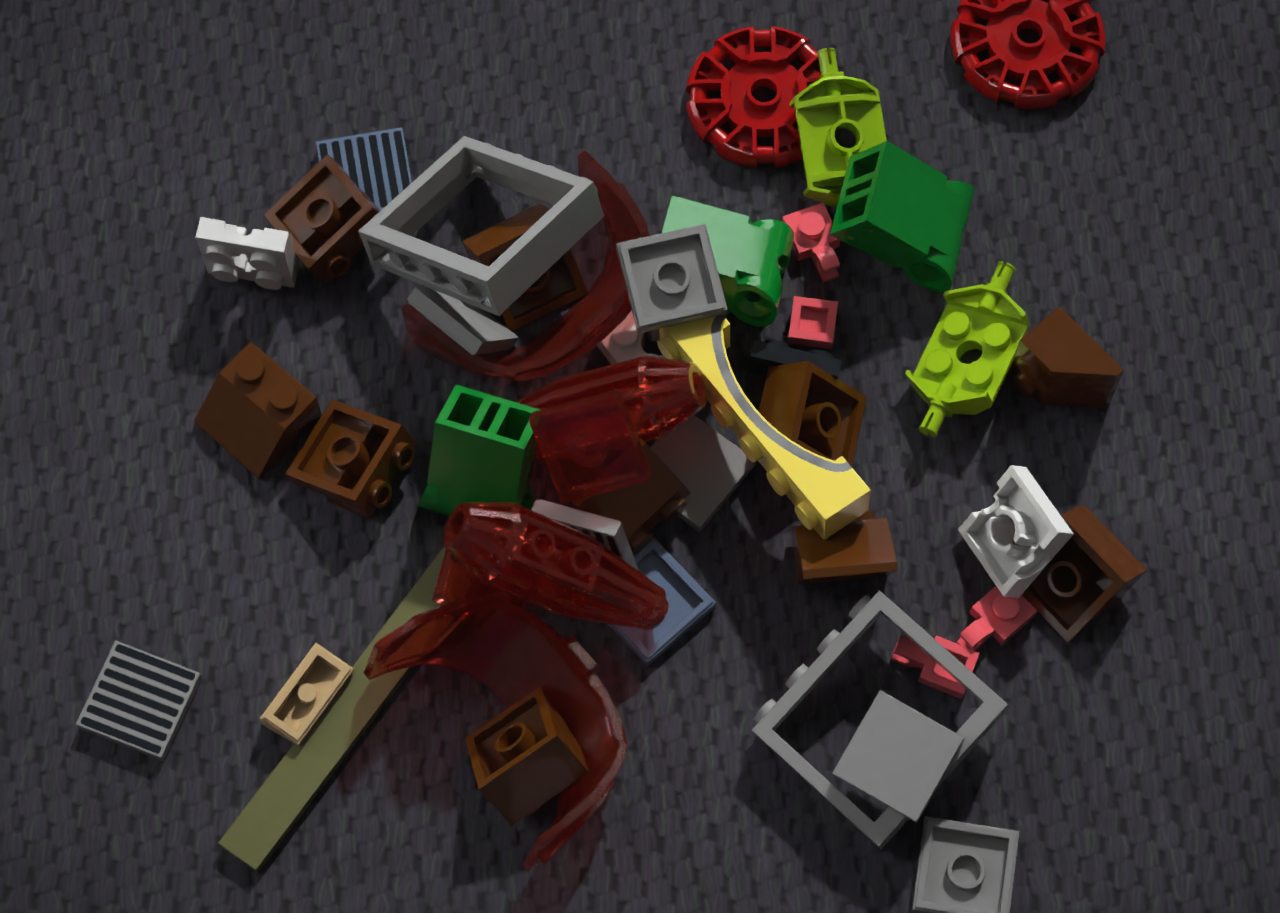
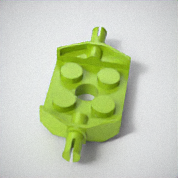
[789,48,887,209]
[905,261,1030,438]

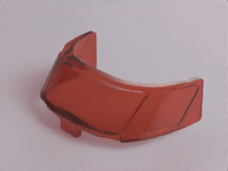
[401,150,650,381]
[363,595,629,871]

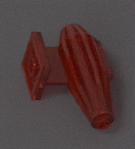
[516,356,707,503]
[432,502,668,633]

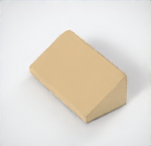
[260,643,354,746]

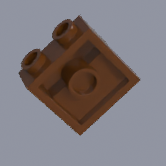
[264,154,380,283]
[286,399,416,518]

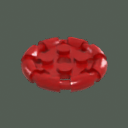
[950,0,1106,109]
[686,26,821,169]

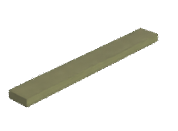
[218,546,482,873]

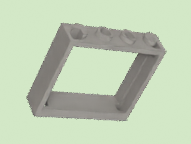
[358,136,604,316]
[752,590,1008,850]

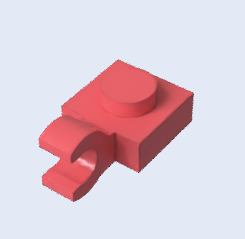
[782,202,840,283]
[956,586,1037,651]
[891,635,980,699]

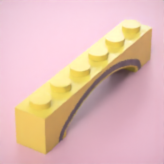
[657,315,871,540]

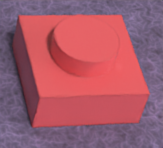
[788,296,838,349]

